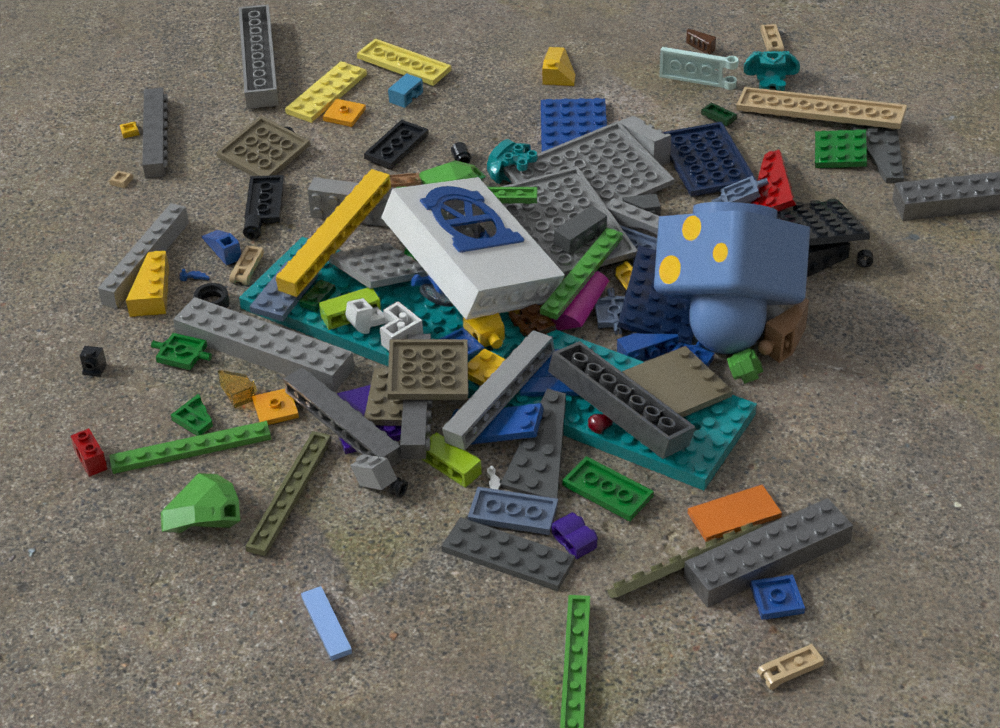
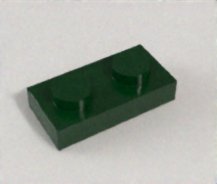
[299,280,336,312]

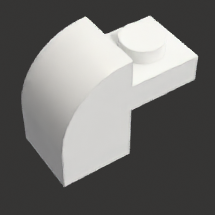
[346,298,385,334]

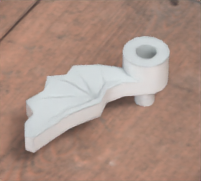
[486,466,501,490]

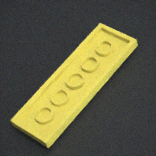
[357,39,451,86]
[285,61,367,123]

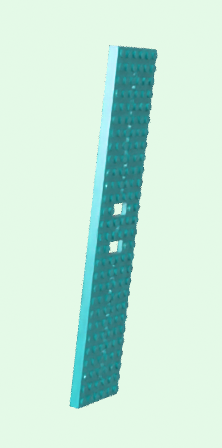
[239,236,757,491]

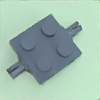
[711,176,769,203]
[594,288,625,335]

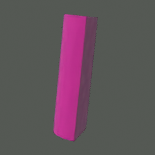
[550,271,609,331]

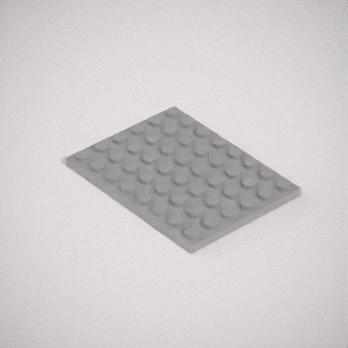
[503,121,674,205]
[502,166,637,277]

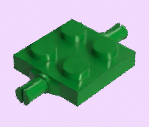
[151,333,212,370]

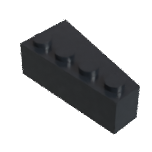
[807,242,851,277]

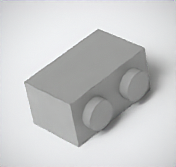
[350,454,397,490]

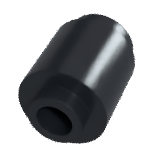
[451,142,471,164]
[243,214,262,240]

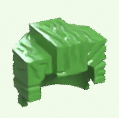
[727,348,763,384]

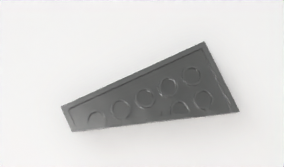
[846,123,904,183]
[500,388,566,499]

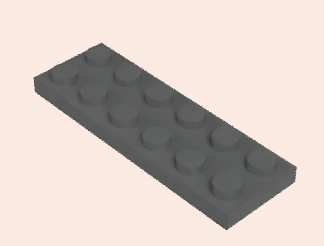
[442,517,575,591]

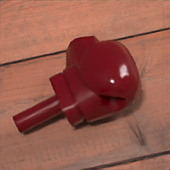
[588,414,613,434]

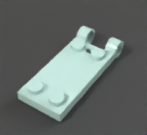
[659,47,738,90]

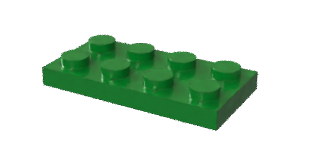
[562,456,654,521]

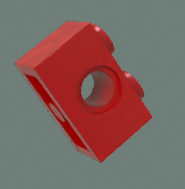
[70,428,108,477]

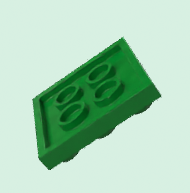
[815,129,867,168]

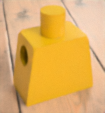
[463,313,505,349]

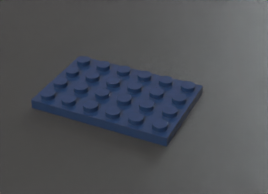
[663,122,756,197]
[617,245,694,345]

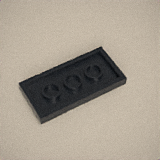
[364,120,429,169]
[244,175,285,223]

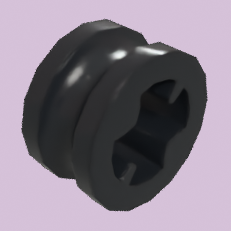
[857,249,874,268]
[389,477,408,498]

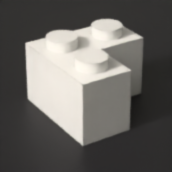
[380,302,423,351]

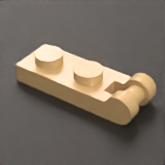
[760,24,784,51]
[230,245,264,285]
[757,644,824,690]

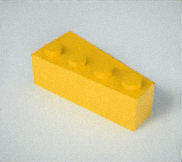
[126,251,169,317]

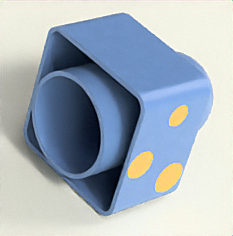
[654,202,810,355]

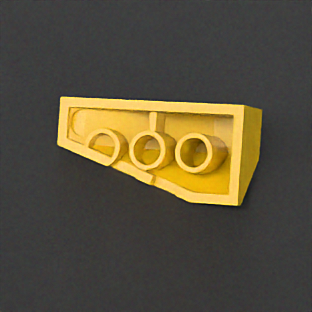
[542,47,576,86]

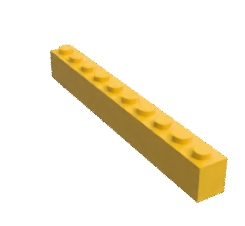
[276,169,391,297]

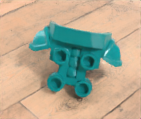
[743,51,800,91]
[487,139,538,184]

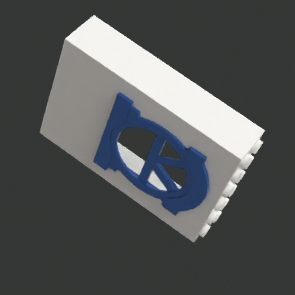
[381,177,565,320]

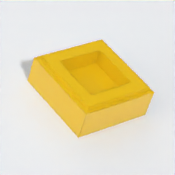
[120,122,139,139]

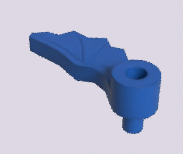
[179,269,209,281]

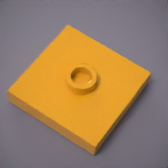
[323,99,366,127]
[252,388,299,425]

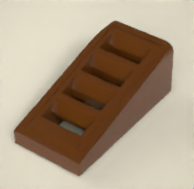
[686,29,716,55]

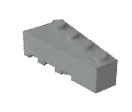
[619,116,671,166]

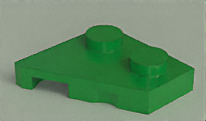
[171,394,213,436]

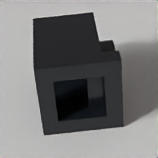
[80,346,107,377]

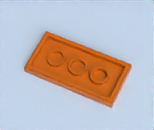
[688,485,782,542]

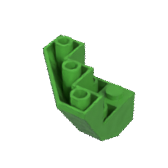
[419,161,486,185]
[161,473,240,533]

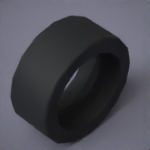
[193,283,229,308]

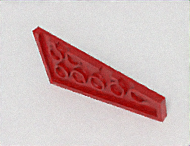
[750,150,796,211]

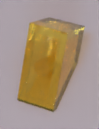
[217,370,257,408]

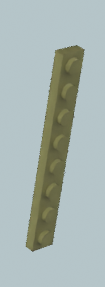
[245,431,332,556]
[607,522,762,598]

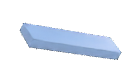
[301,586,352,661]

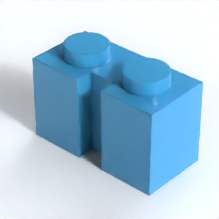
[388,73,423,108]

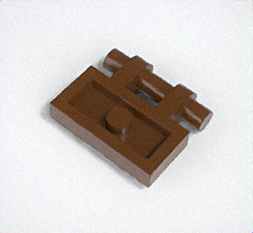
[509,303,556,336]

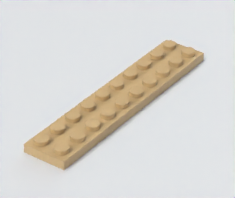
[736,87,907,129]

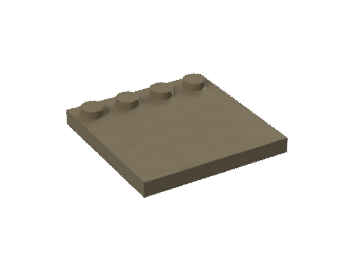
[216,116,311,176]
[387,339,468,400]
[622,346,733,417]

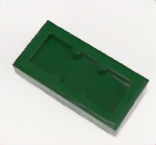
[701,102,737,126]

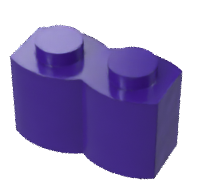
[552,512,598,560]

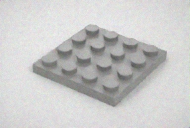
[329,243,428,289]

